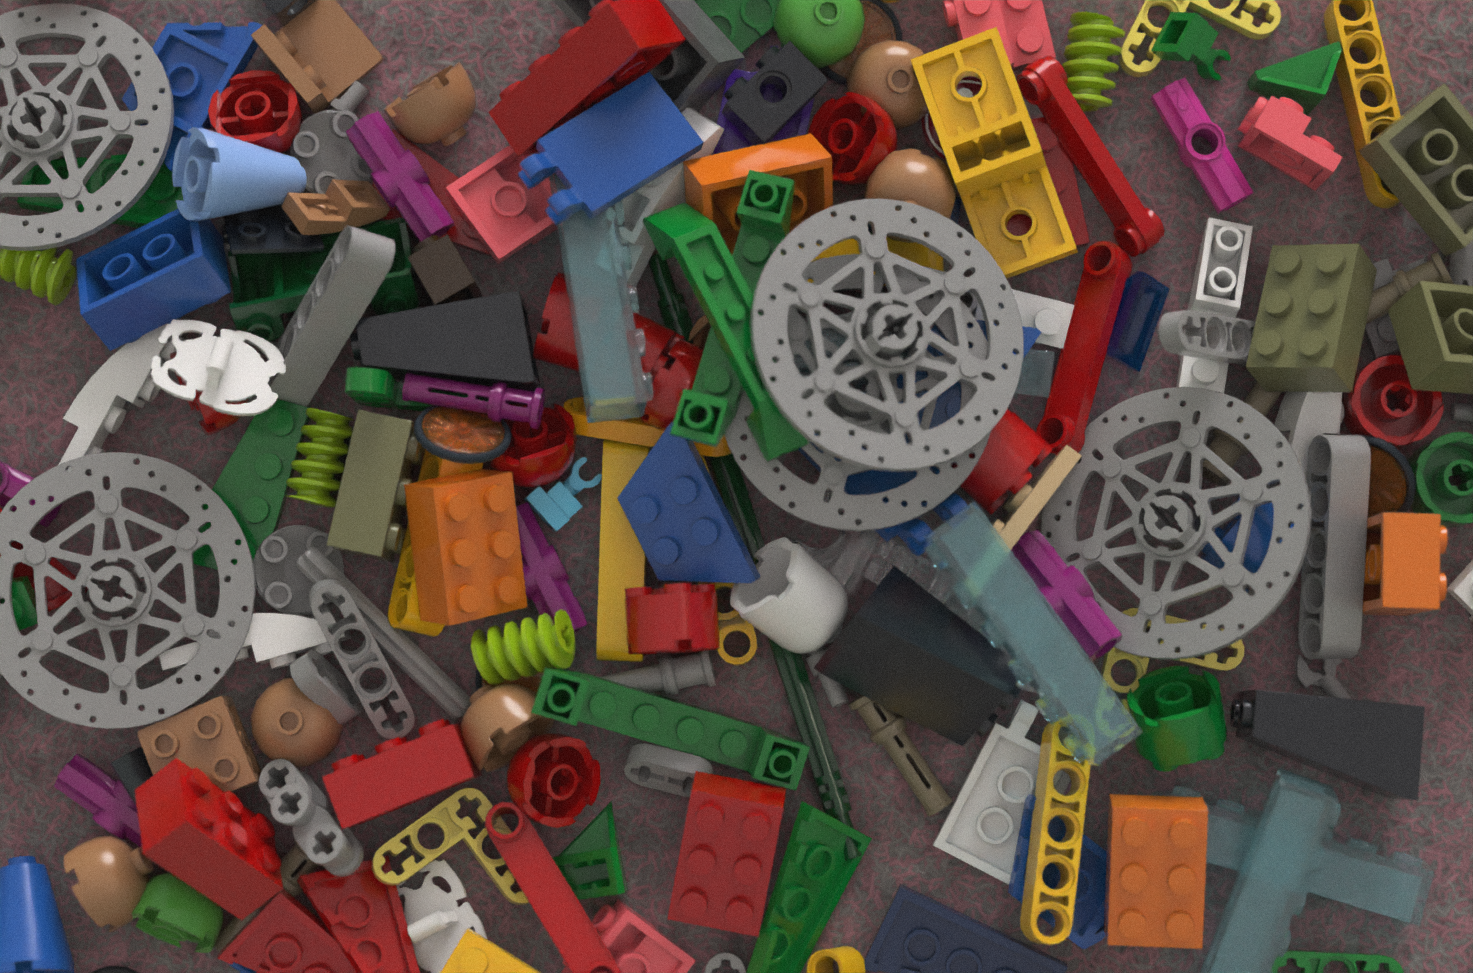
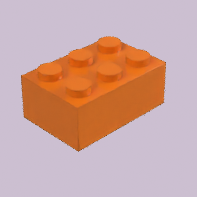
[683,133,833,255]
[404,469,527,626]
[1362,512,1447,616]
[1104,794,1208,949]

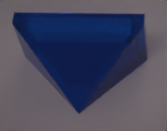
[1106,271,1170,372]

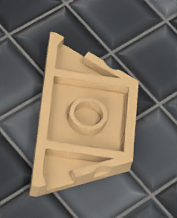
[959,445,1081,598]

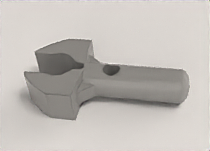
[1295,655,1352,699]

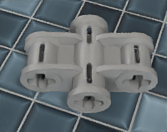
[259,759,363,877]

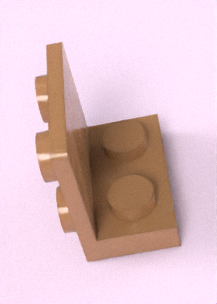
[251,0,383,114]
[137,695,262,792]

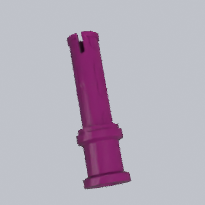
[402,372,545,429]

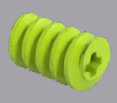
[1062,11,1125,112]
[0,247,77,306]
[285,408,355,508]
[471,609,576,685]

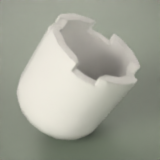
[730,537,848,653]

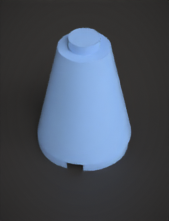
[172,128,307,221]

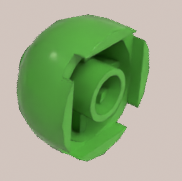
[773,0,865,68]
[131,873,224,953]

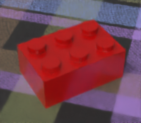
[322,719,482,829]
[135,758,284,921]
[667,771,787,937]

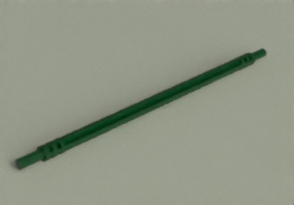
[648,254,862,861]

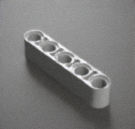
[267,225,395,406]
[1298,435,1371,660]

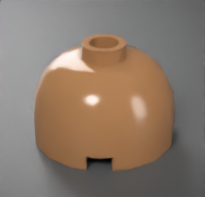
[846,40,929,130]
[384,62,476,147]
[864,148,956,243]
[251,677,343,767]
[460,684,554,772]
[64,836,153,932]

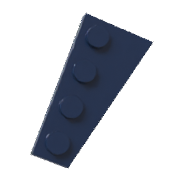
[864,884,1068,973]

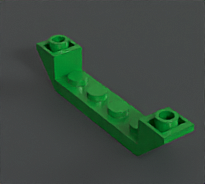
[670,170,795,447]
[642,202,809,462]
[531,667,810,791]

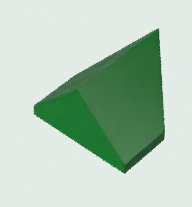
[1247,41,1342,116]
[552,801,628,900]

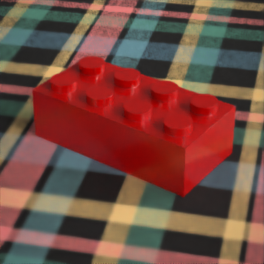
[488,0,686,157]

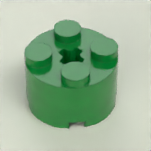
[1403,432,1473,528]
[1127,666,1227,772]

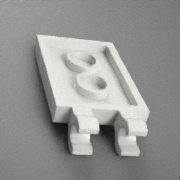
[933,700,1077,885]

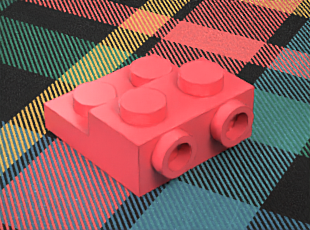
[942,0,1056,79]
[1238,96,1343,191]
[445,145,571,264]
[561,899,696,973]

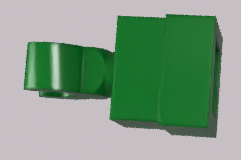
[1151,12,1231,81]

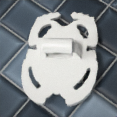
[150,319,286,416]
[396,860,487,973]

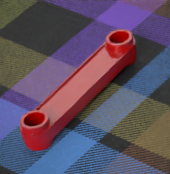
[1017,56,1165,257]
[1036,241,1132,456]
[485,802,622,973]

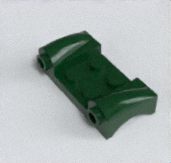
[228,217,418,343]

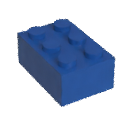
[76,209,231,351]

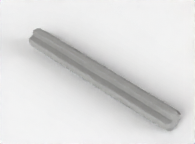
[296,547,471,719]

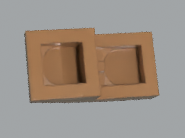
[281,179,390,235]

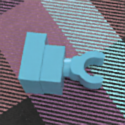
[524,457,602,532]

